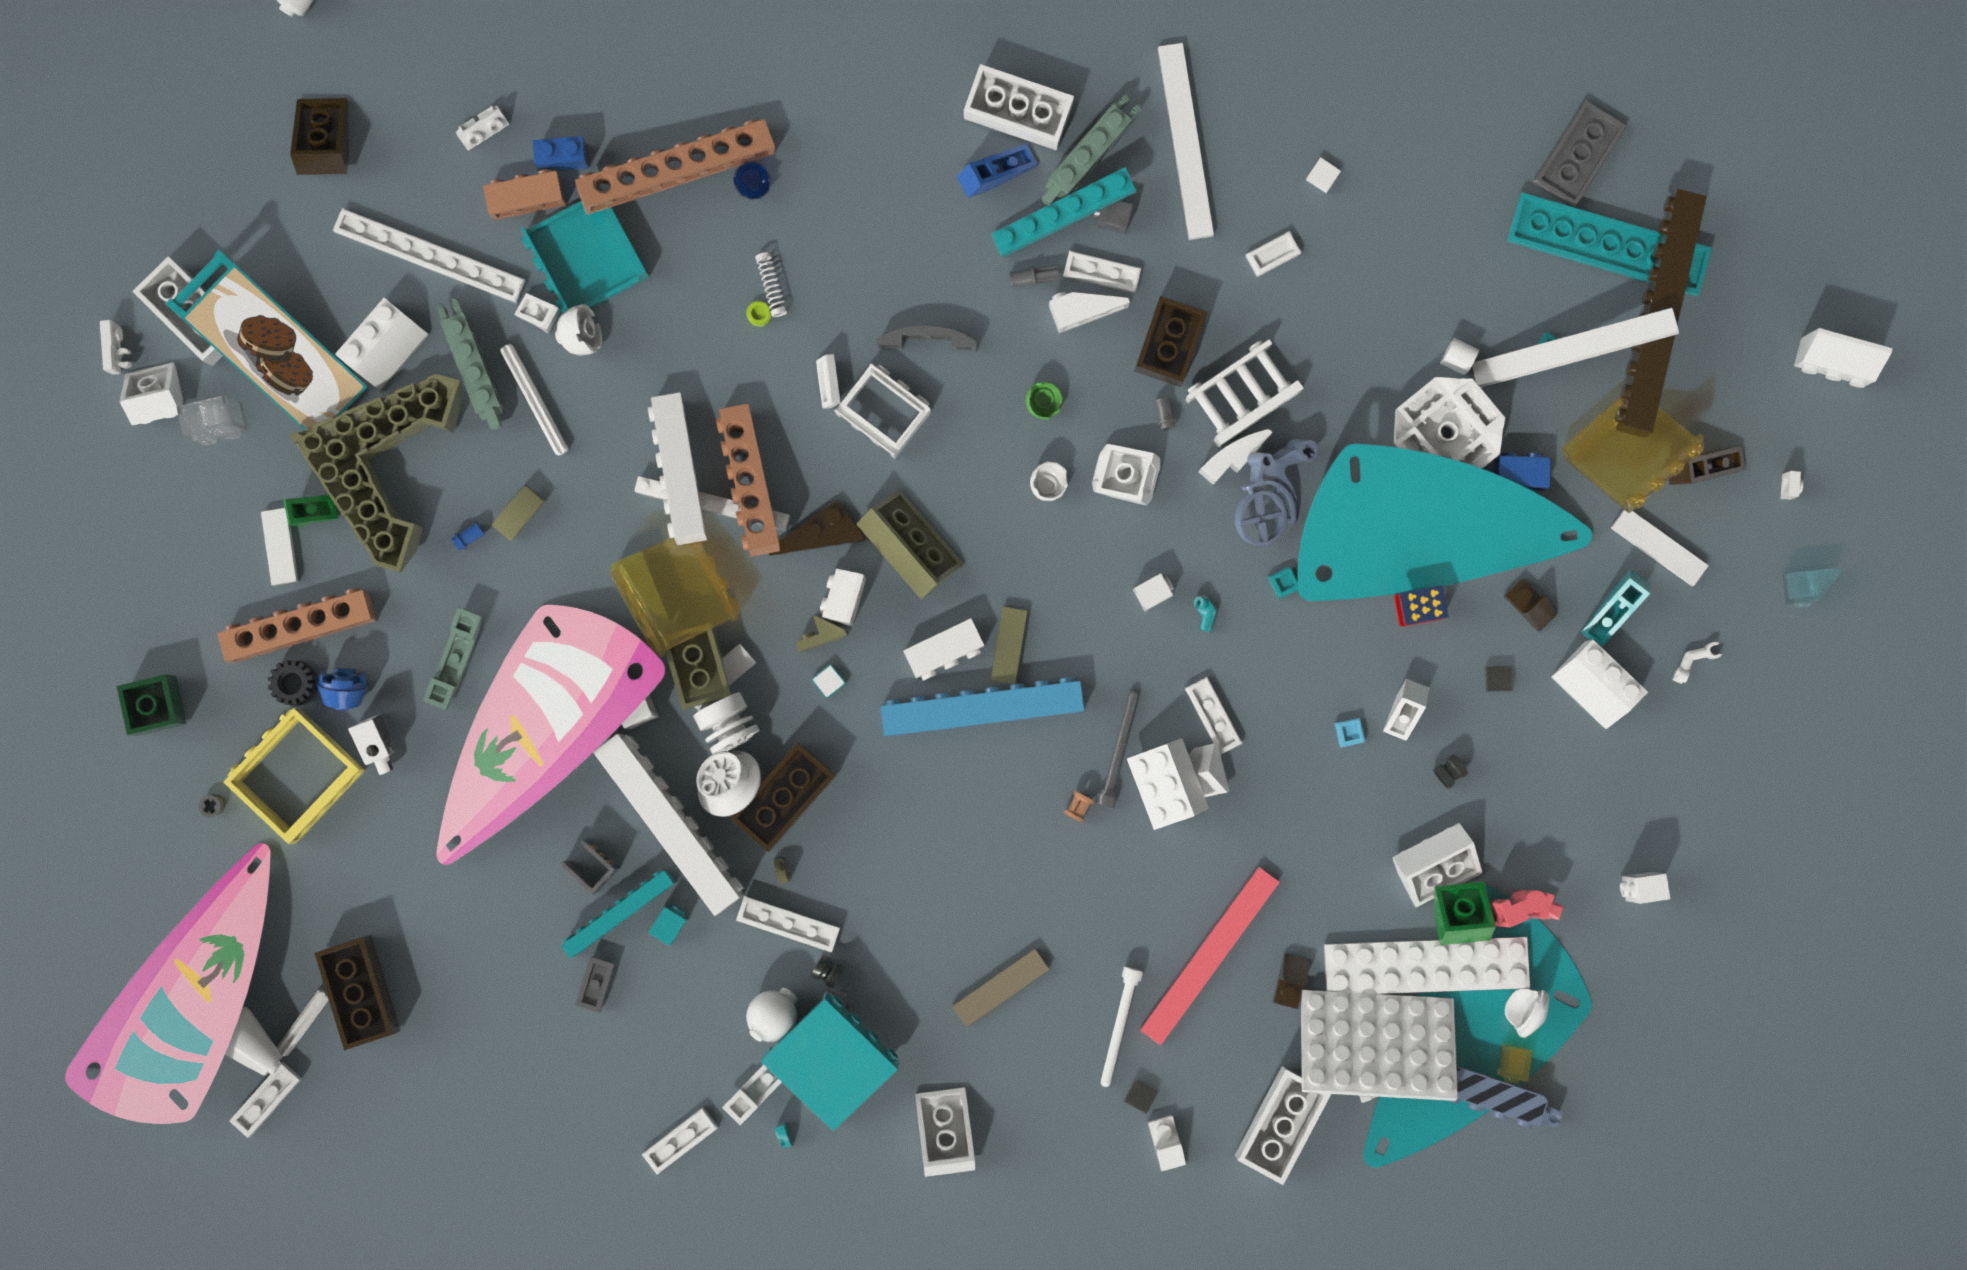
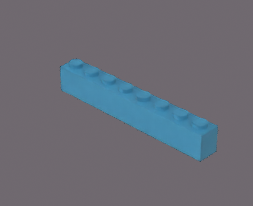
[880,677,1084,737]

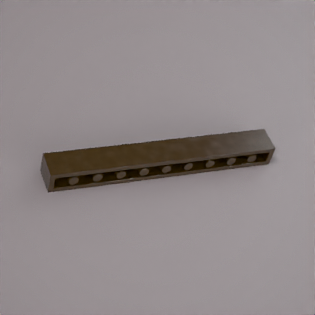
[1615,189,1707,438]

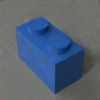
[533,136,589,171]
[1494,452,1550,491]

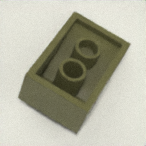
[661,623,731,710]

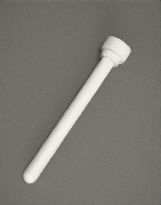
[1101,966,1144,1087]

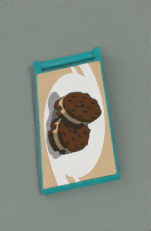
[165,249,367,430]

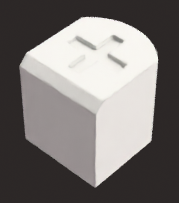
[1440,338,1479,375]

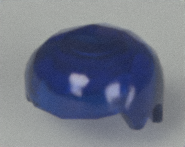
[733,161,771,200]

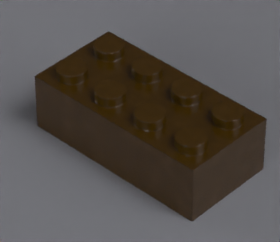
[730,742,837,852]
[314,935,401,1051]

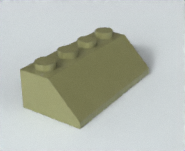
[857,489,964,600]

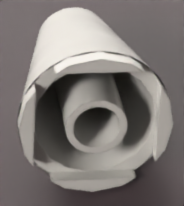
[225,1006,283,1076]

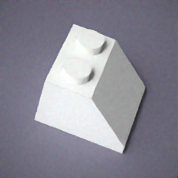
[120,362,183,425]
[820,569,866,627]

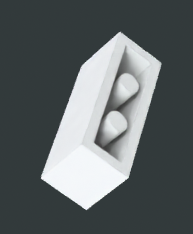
[903,619,984,681]

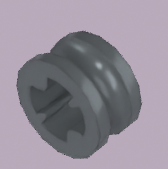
[199,794,225,818]

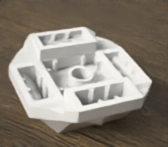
[1394,377,1505,469]

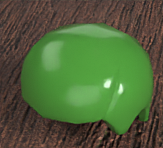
[1025,381,1063,420]

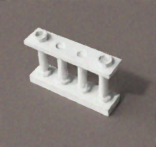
[1185,339,1303,448]

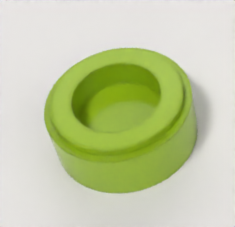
[746,301,772,327]

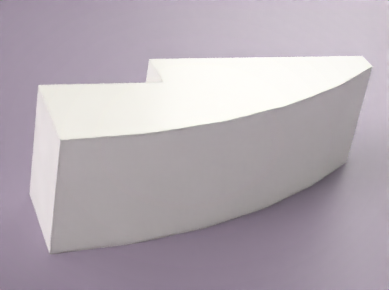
[1199,429,1272,485]

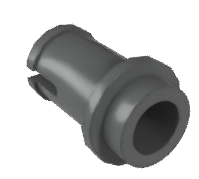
[1154,397,1177,431]

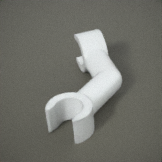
[1672,642,1722,684]

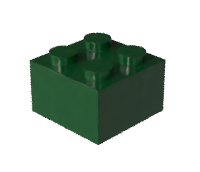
[116,674,187,736]

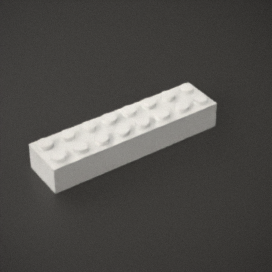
[593,734,744,916]

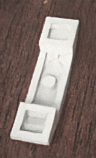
[722,1065,782,1125]

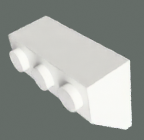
[335,298,429,391]
[1794,328,1893,388]
[1551,639,1648,729]
[1392,823,1482,907]

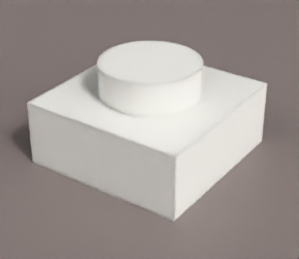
[1780,471,1803,500]

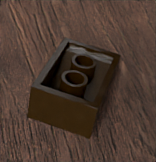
[290,98,349,175]

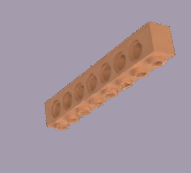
[575,119,775,215]

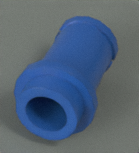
[451,522,485,551]

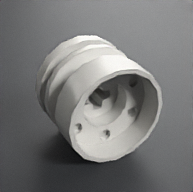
[693,692,760,754]

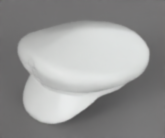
[1505,988,1549,1038]

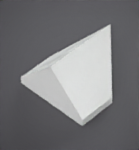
[1189,743,1230,797]

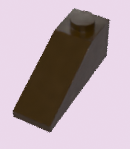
[1666,446,1745,485]

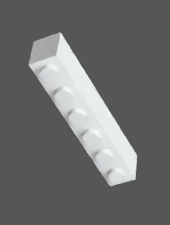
[648,392,707,545]

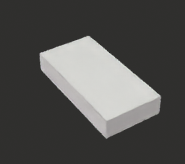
[1246,231,1302,277]
[816,354,840,409]

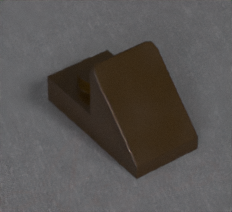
[1503,579,1557,632]
[1272,953,1309,1009]

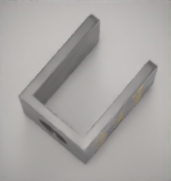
[560,839,620,894]

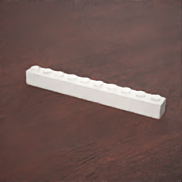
[634,476,790,531]

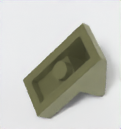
[796,615,848,653]

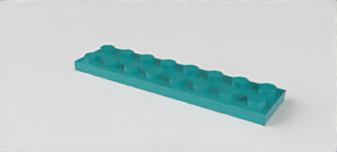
[1506,193,1712,297]

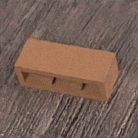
[483,169,566,220]

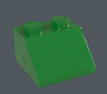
[1434,882,1496,945]

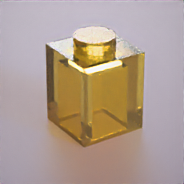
[1497,1044,1533,1085]

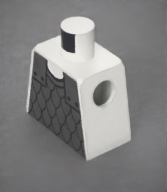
[349,713,395,775]

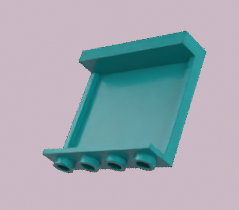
[520,186,649,313]
[760,992,899,1131]

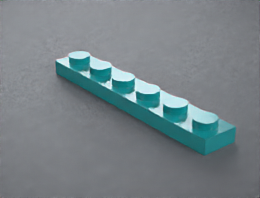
[992,167,1137,258]

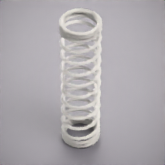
[755,252,787,317]

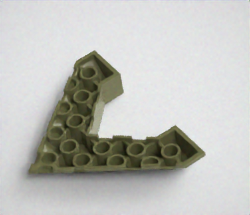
[289,374,461,573]

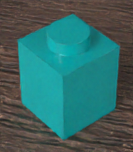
[648,905,689,946]

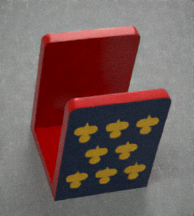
[1394,585,1449,627]

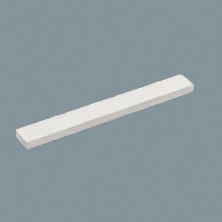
[1158,43,1214,240]
[333,208,527,304]
[1472,308,1679,388]

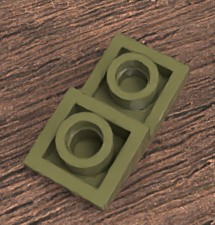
[492,485,546,541]

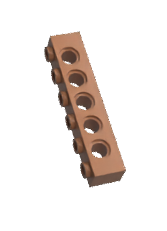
[716,404,780,557]
[217,588,377,663]

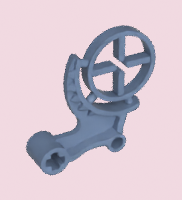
[1235,439,1319,546]

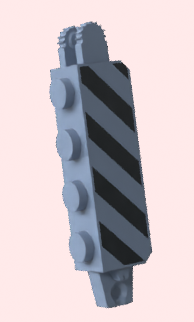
[1447,1065,1562,1129]

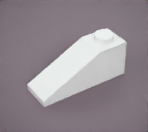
[1049,292,1130,333]

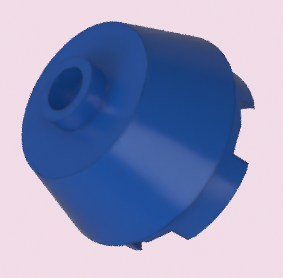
[317,668,369,710]

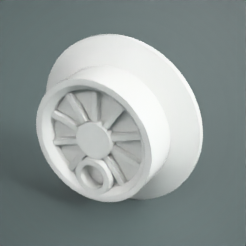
[696,751,761,816]

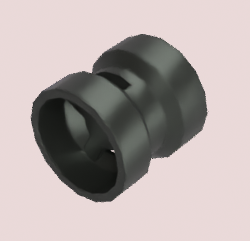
[1433,754,1469,789]
[810,954,845,989]

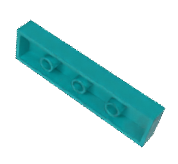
[561,869,677,959]

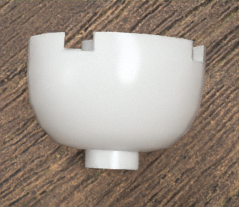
[555,304,602,356]

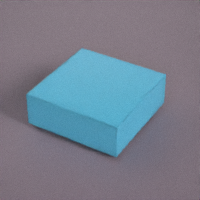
[1334,718,1366,748]

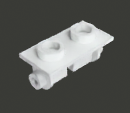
[455,105,509,151]

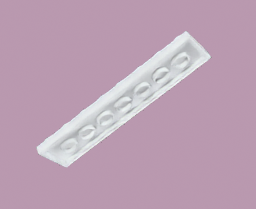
[1324,937,1530,994]

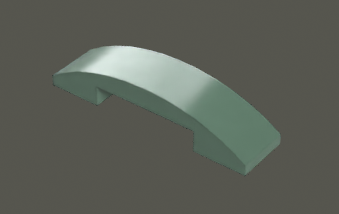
[423,607,482,710]

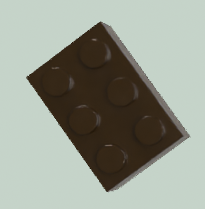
[1134,296,1207,387]

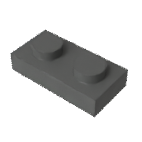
[575,956,616,1013]

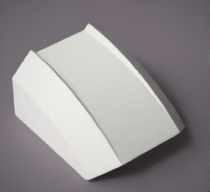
[1092,444,1160,505]

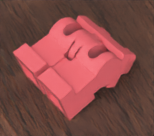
[1489,890,1564,927]

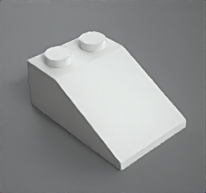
[915,1087,975,1177]

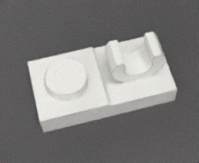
[100,320,132,374]

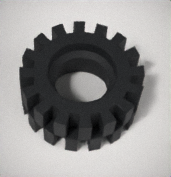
[267,660,318,706]

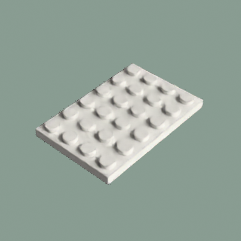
[1301,990,1458,1101]

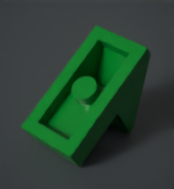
[283,495,338,527]

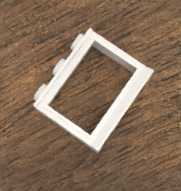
[835,364,931,459]

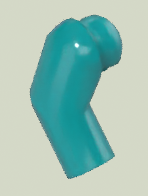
[1194,596,1217,633]

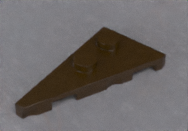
[768,500,866,556]

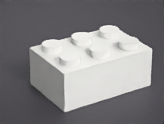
[1127,738,1209,830]

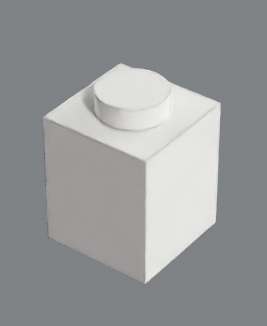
[1133,574,1174,611]

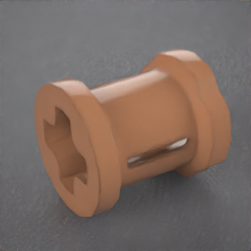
[1063,791,1094,823]

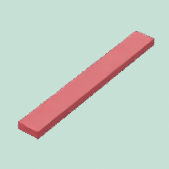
[1140,867,1280,1045]

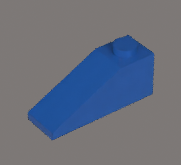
[957,144,1038,198]

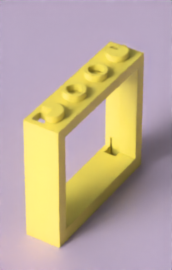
[224,708,365,844]

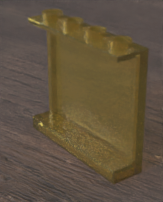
[1562,398,1704,513]
[609,538,740,658]

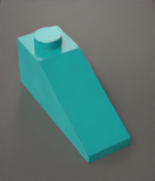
[1581,569,1651,647]

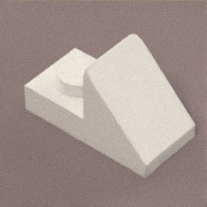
[514,293,561,334]
[1148,1115,1186,1171]

